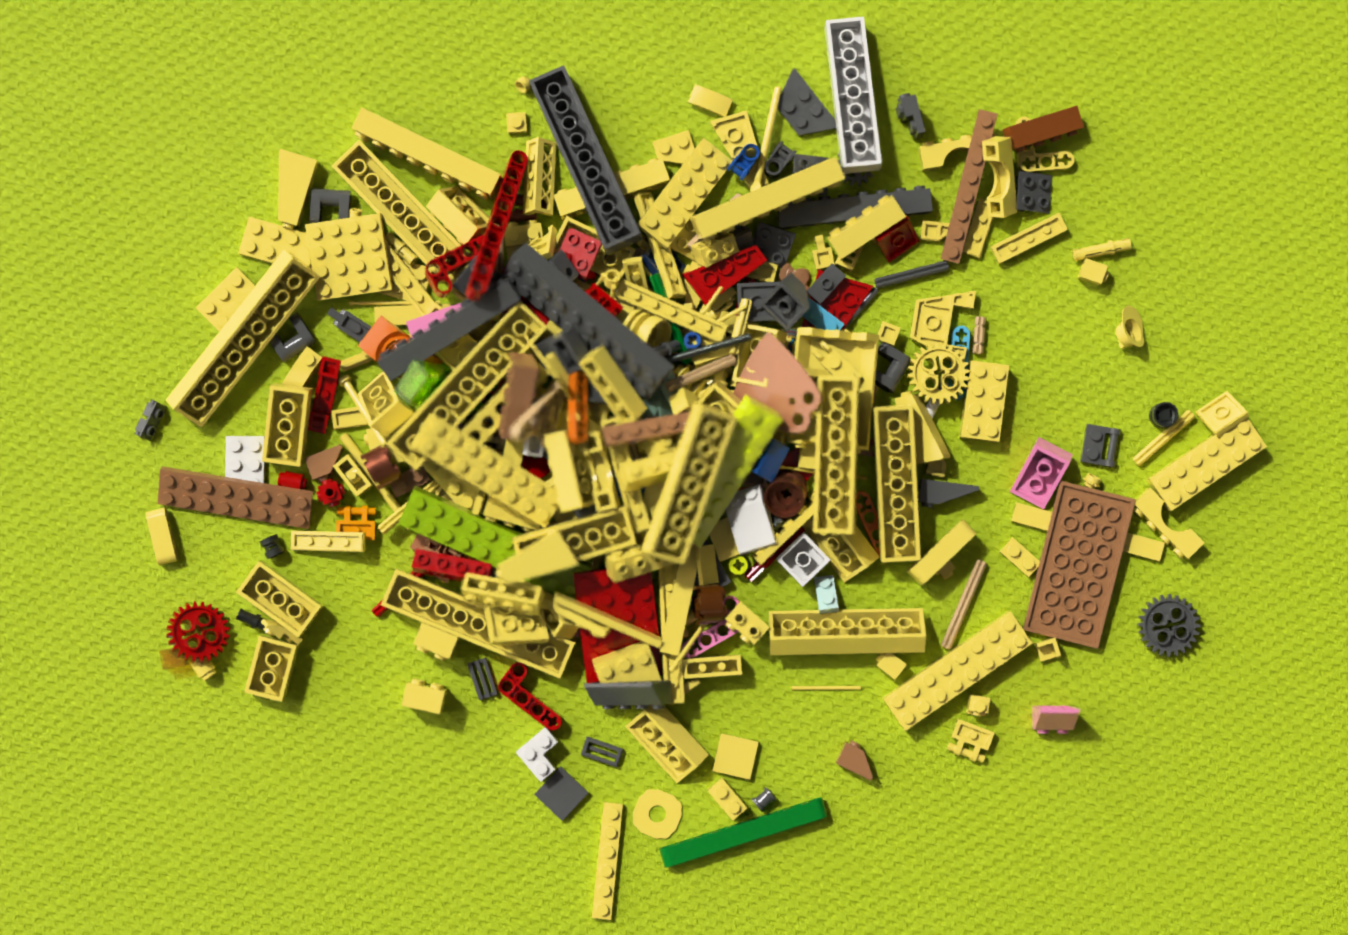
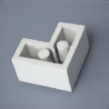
[516,727,559,782]

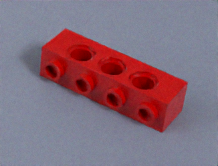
[411,549,493,582]

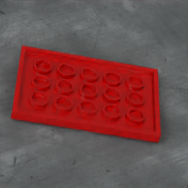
[573,568,663,683]

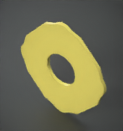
[633,789,682,839]

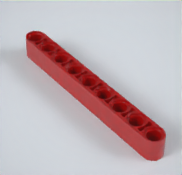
[466,150,528,301]

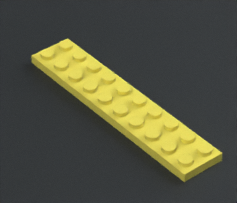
[239,217,432,301]

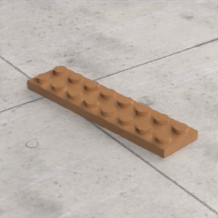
[158,466,314,529]

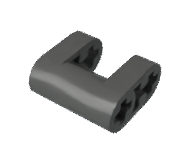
[310,189,352,224]
[270,312,316,363]
[875,342,911,394]

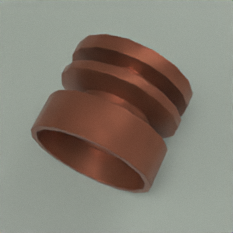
[764,469,808,518]

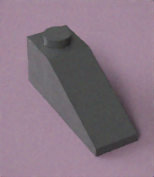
[918,479,979,508]

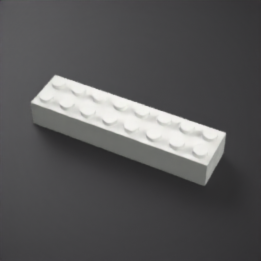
[825,17,882,174]

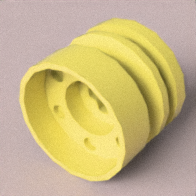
[623,309,672,349]

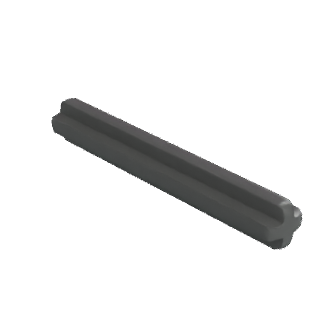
[874,260,949,289]

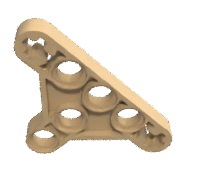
[510,382,567,448]

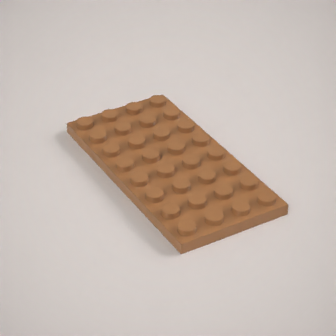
[1023,481,1136,649]

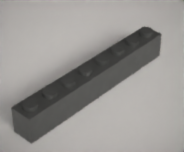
[777,186,933,229]
[377,277,521,381]

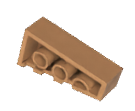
[499,352,540,440]

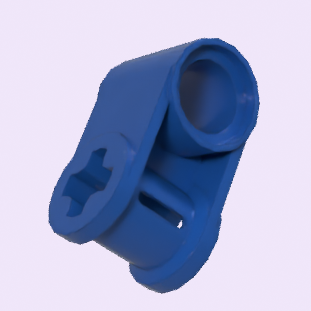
[727,144,760,181]

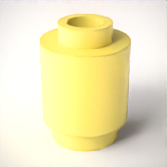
[189,658,217,681]

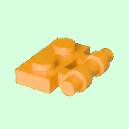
[336,505,376,540]

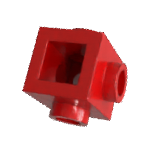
[316,478,346,507]

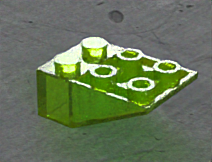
[394,360,449,407]

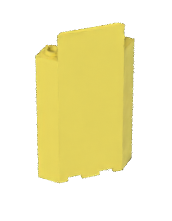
[787,327,879,469]

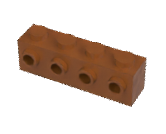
[1002,106,1084,153]

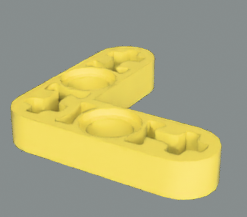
[1015,117,1074,173]

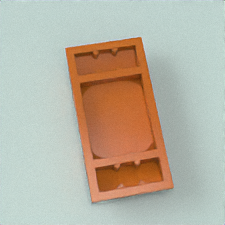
[358,315,443,391]

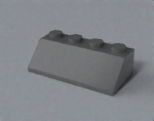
[584,680,672,709]

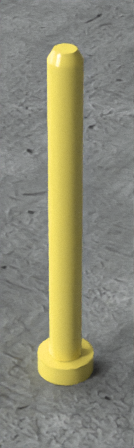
[338,375,388,447]

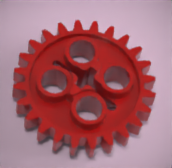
[166,601,230,664]

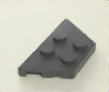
[778,68,836,136]

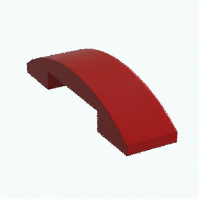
[308,356,341,434]

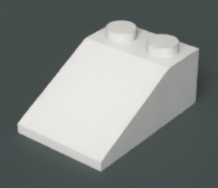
[726,484,776,555]

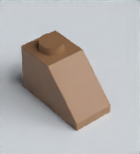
[304,444,344,482]
[835,740,873,780]

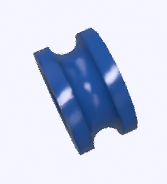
[684,332,702,350]

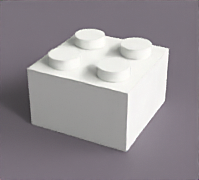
[776,532,830,587]

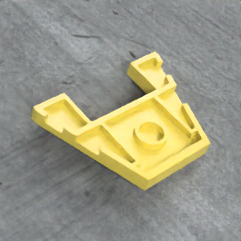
[910,291,976,363]

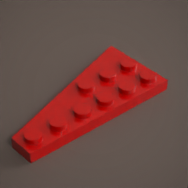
[802,270,873,331]

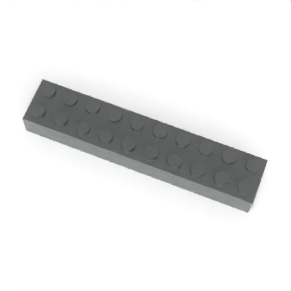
[529,65,642,255]
[501,243,674,401]

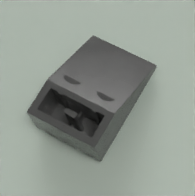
[531,325,589,379]

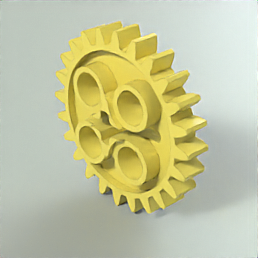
[907,342,970,405]

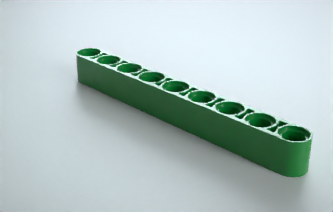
[659,797,828,868]

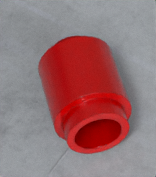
[278,471,307,490]

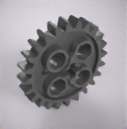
[1137,594,1201,657]

